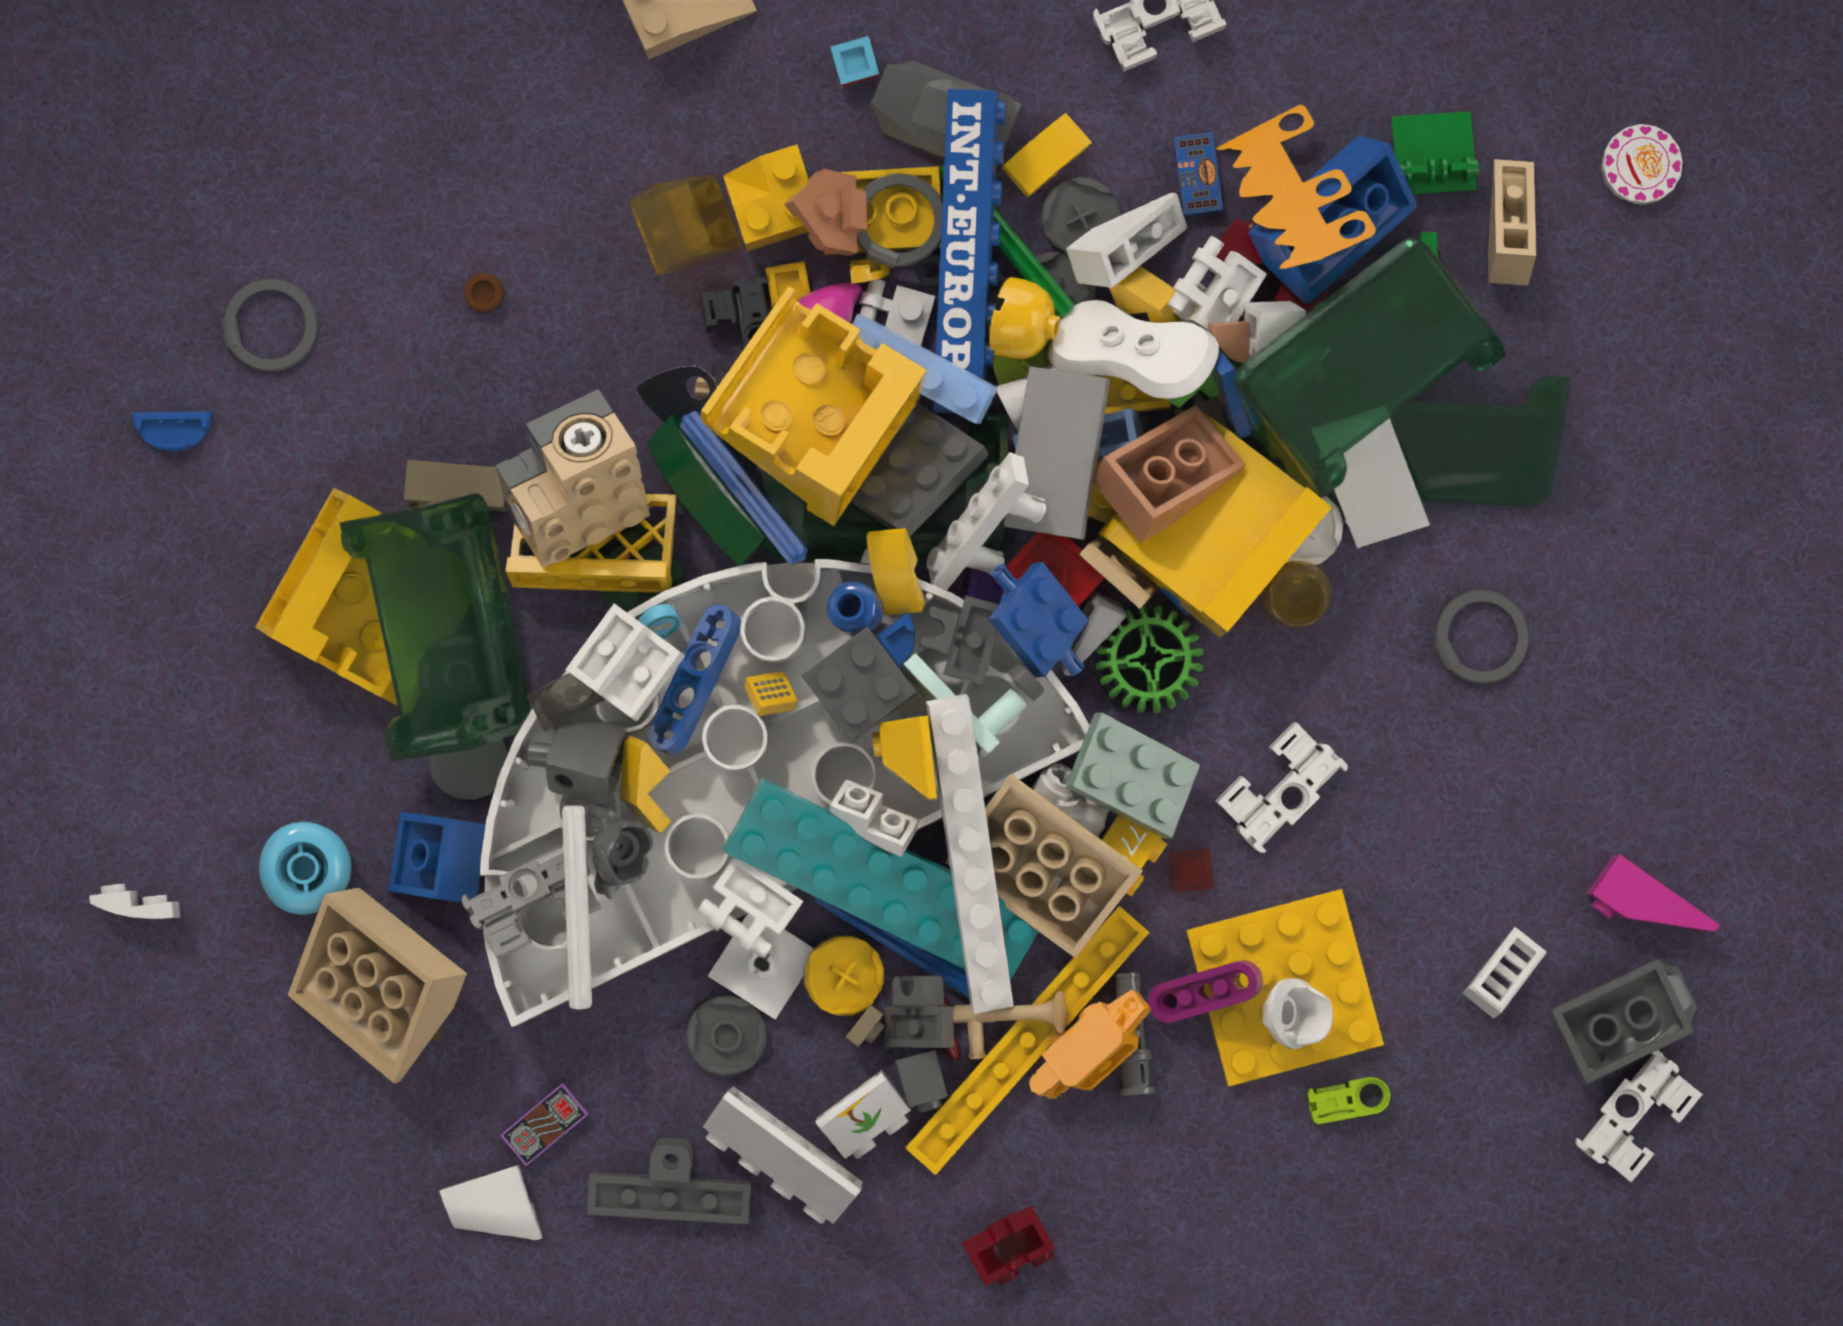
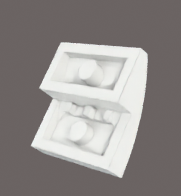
[565,604,685,722]

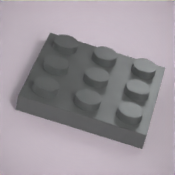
[851,403,989,537]

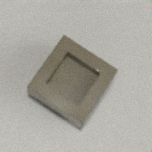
[846,1005,885,1047]

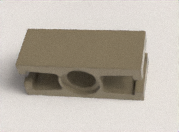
[404,460,507,512]

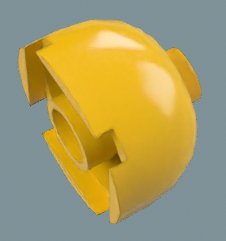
[990,277,1060,360]

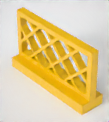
[506,494,678,593]

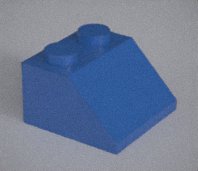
[388,812,486,903]

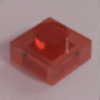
[1170,849,1214,893]

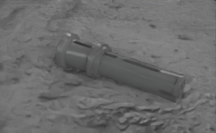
[1114,972,1156,1096]

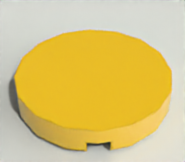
[804,935,884,1016]

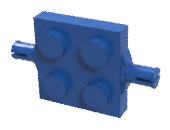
[988,562,1089,678]

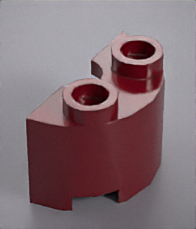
[962,1205,1055,1286]

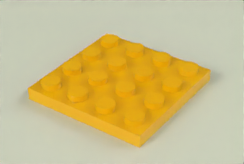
[1186,889,1384,1087]

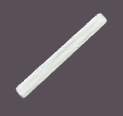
[562,805,592,1009]

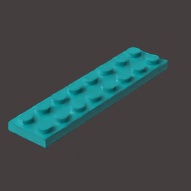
[723,778,1039,980]

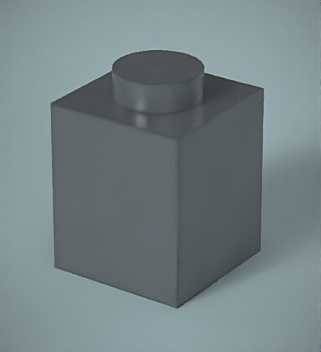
[896,1049,948,1113]

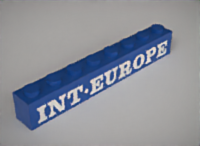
[933,89,1006,414]

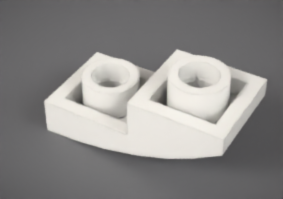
[829,779,919,857]
[89,884,180,919]

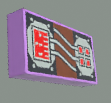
[500,1083,589,1166]

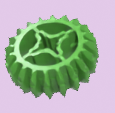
[1095,605,1204,713]

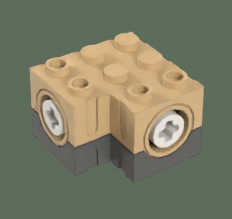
[495,389,650,568]

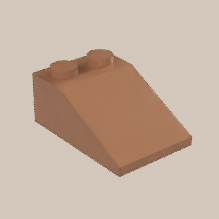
[1093,405,1246,543]

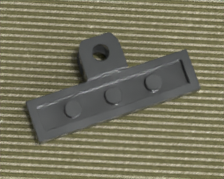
[587,1138,752,1224]

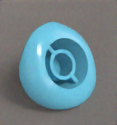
[259,822,351,915]

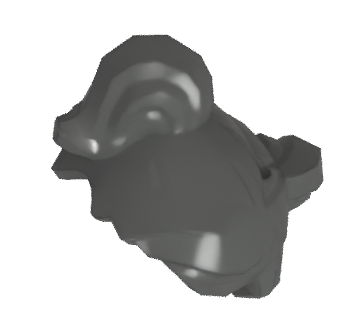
[586,805,653,900]

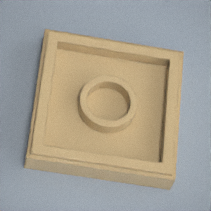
[1079,536,1158,609]

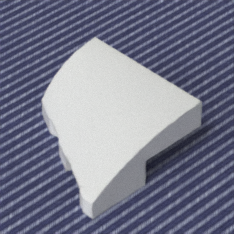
[440,1165,543,1240]

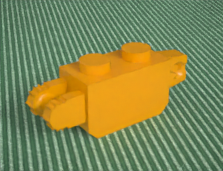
[1028,990,1151,1099]

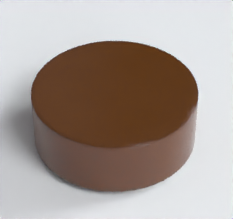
[464,273,505,314]

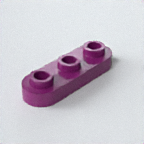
[1148,960,1263,1023]

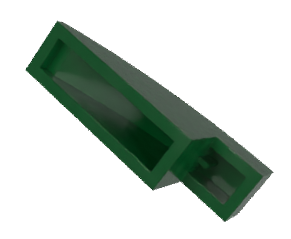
[647,413,769,566]

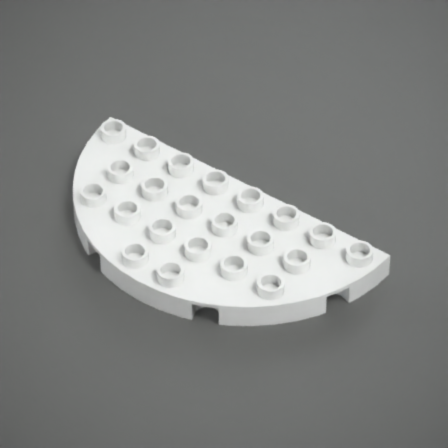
[480,559,1090,1027]

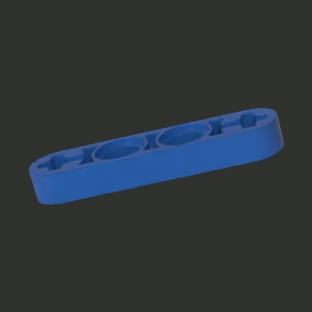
[648,604,741,755]

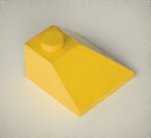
[872,716,937,801]

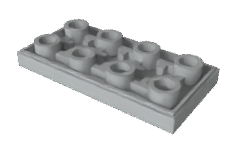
[1003,366,1110,539]

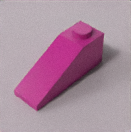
[1587,854,1720,932]

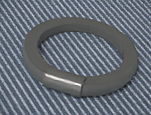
[857,173,943,269]
[221,278,318,372]
[1433,590,1529,684]

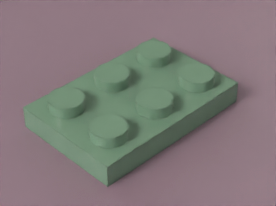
[1065,712,1200,839]

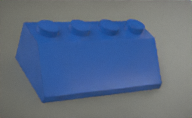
[1248,135,1418,304]

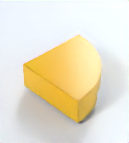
[850,259,890,284]

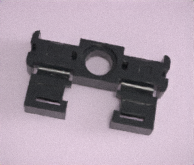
[700,277,769,387]

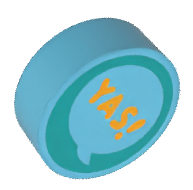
[638,604,681,639]

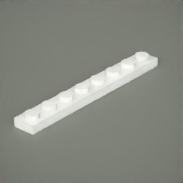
[926,694,1014,1014]

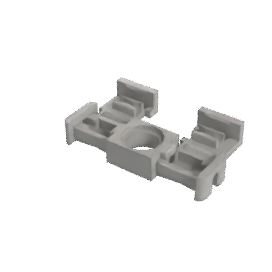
[462,853,602,959]

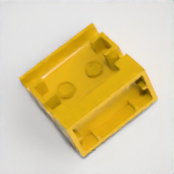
[700,286,927,526]
[1097,412,1332,638]
[255,488,488,713]

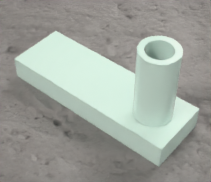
[900,653,1027,759]

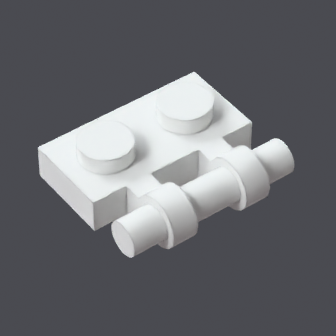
[1168,236,1267,331]
[859,279,935,346]
[697,857,804,959]

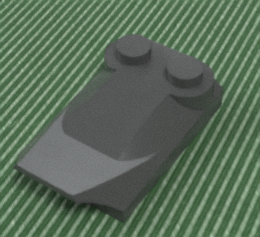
[870,60,1022,168]
[1548,959,1698,1084]

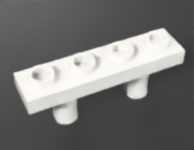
[926,452,1046,591]

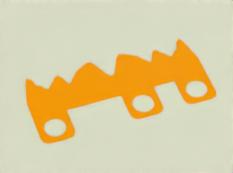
[1215,105,1376,269]

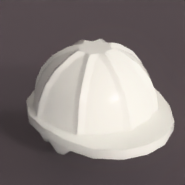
[1262,978,1333,1049]

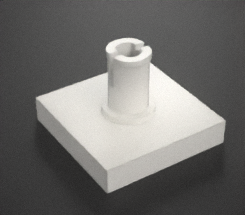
[708,913,814,1020]

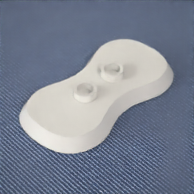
[1047,300,1219,399]

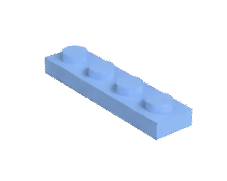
[852,314,998,424]

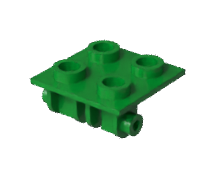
[1391,111,1479,195]

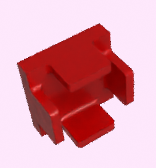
[994,532,1105,607]

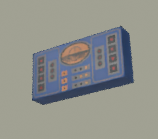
[1173,132,1223,217]
[1211,351,1252,439]

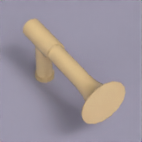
[953,991,1067,1059]

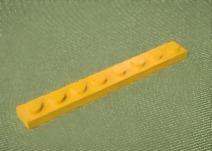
[905,906,1150,1175]

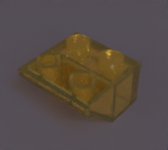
[629,173,743,275]

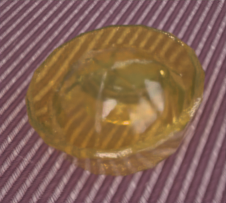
[1262,560,1332,628]

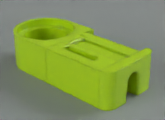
[1306,1077,1390,1124]

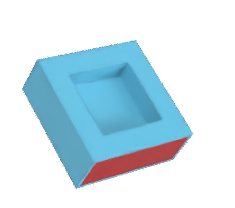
[830,36,880,88]

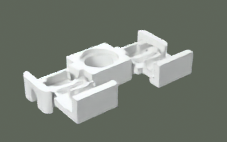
[1093,0,1226,72]
[1215,722,1348,853]
[1575,1050,1703,1182]

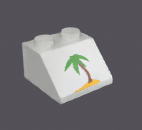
[815,1070,911,1159]

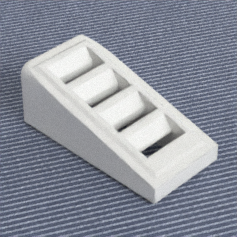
[1463,927,1547,1018]

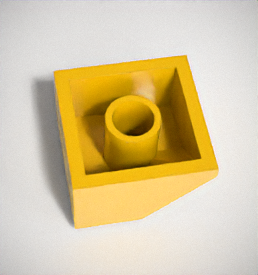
[723,144,809,252]

